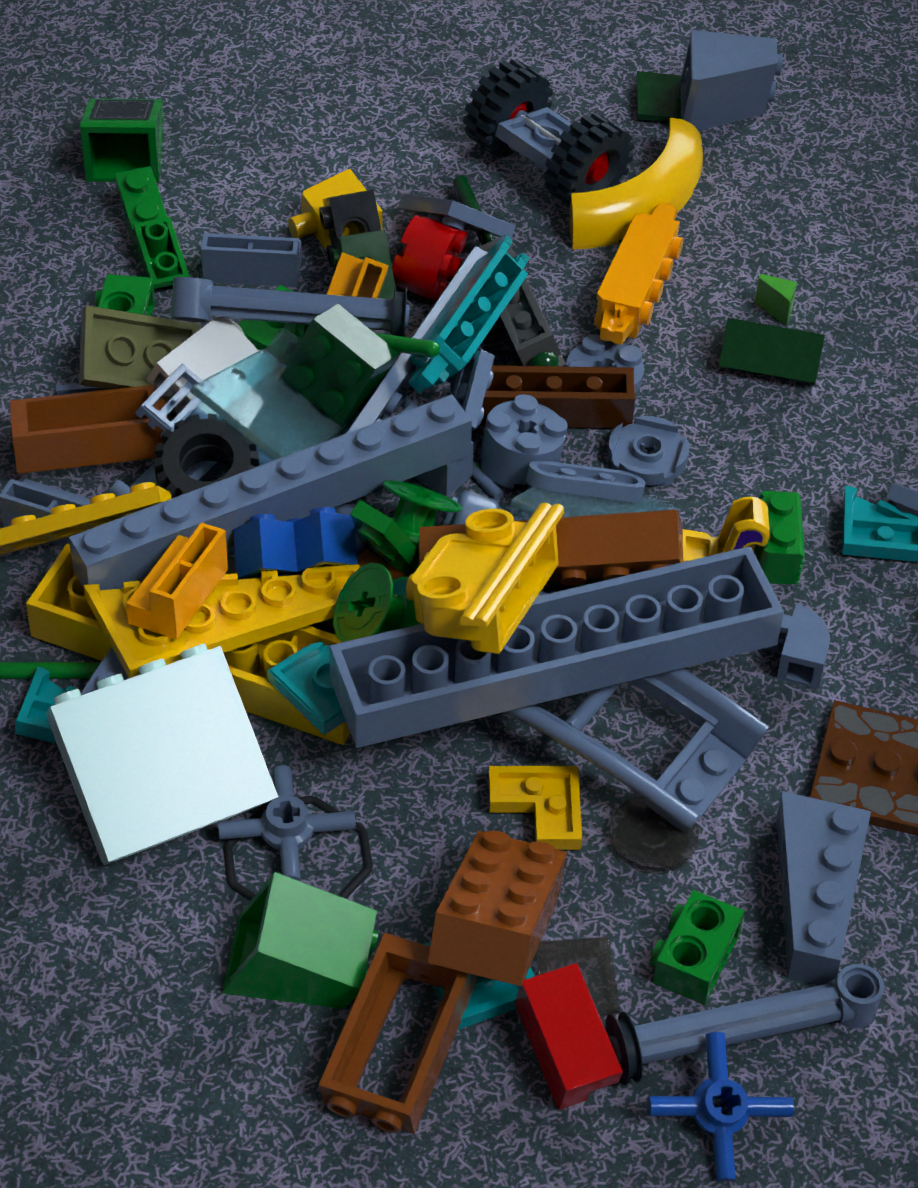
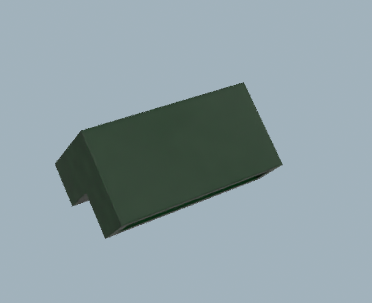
[719,318,825,383]

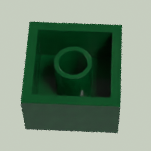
[280,304,400,427]

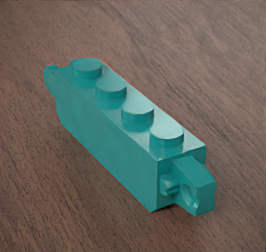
[408,235,530,394]

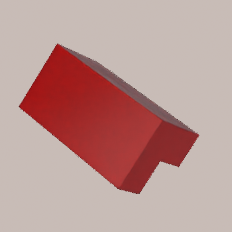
[515,963,623,1110]

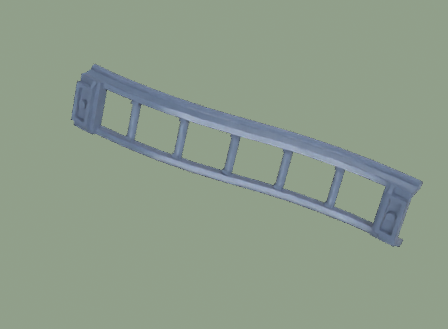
[110,408,770,835]

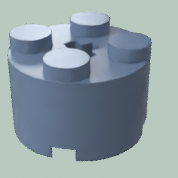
[480,394,568,490]

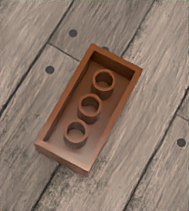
[428,830,567,986]

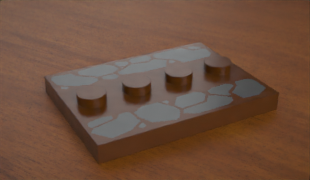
[810,700,918,836]

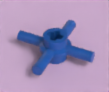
[647,1032,794,1182]

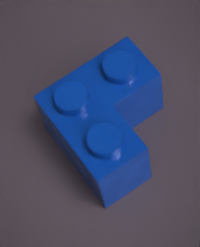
[233,507,358,579]

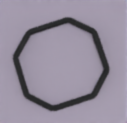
[223,796,373,901]

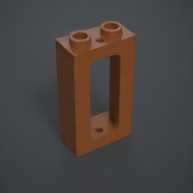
[10,385,168,474]
[319,933,477,1134]

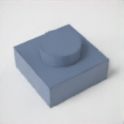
[886,483,918,516]

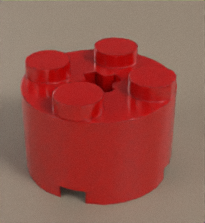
[392,215,468,302]

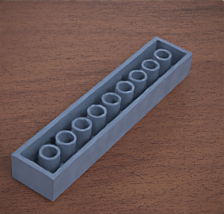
[330,546,784,748]

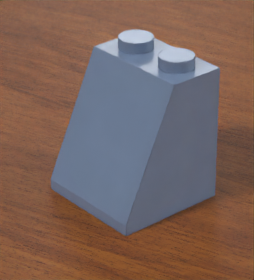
[680,30,783,131]

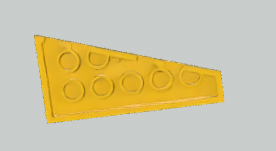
[84,564,360,678]

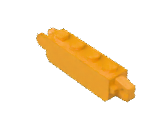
[594,203,683,345]

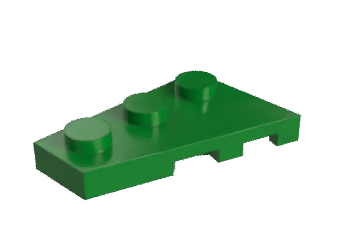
[350,500,419,576]

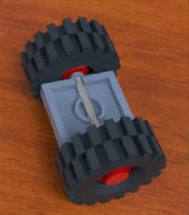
[463,59,634,207]

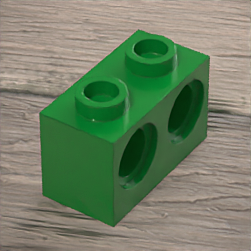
[650,890,745,1005]

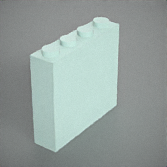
[46,644,278,865]

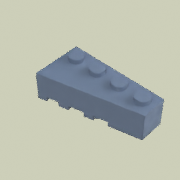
[776,791,871,985]

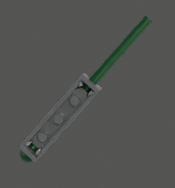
[453,175,566,366]

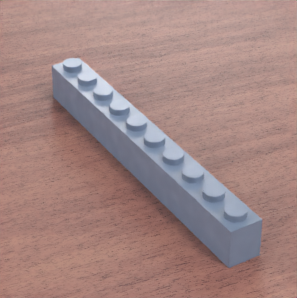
[69,394,472,590]

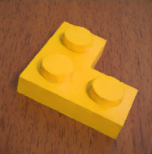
[489,766,582,850]

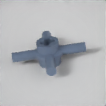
[218,765,356,882]

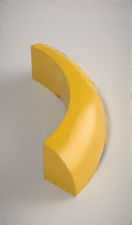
[569,118,703,250]

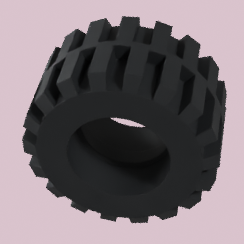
[154,413,259,498]

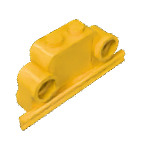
[406,503,564,654]

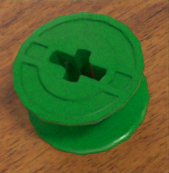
[383,480,462,545]
[333,563,421,643]

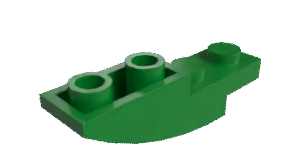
[115,166,190,289]

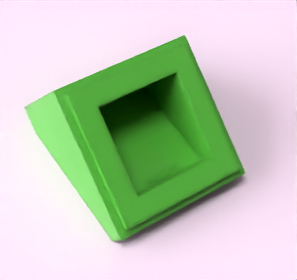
[755,274,797,326]

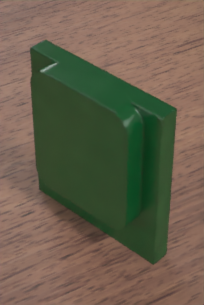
[636,71,681,122]

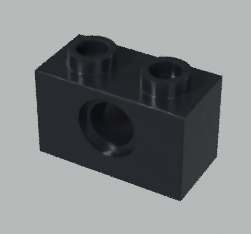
[319,189,381,268]

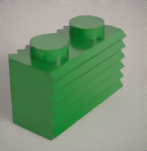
[755,491,805,585]

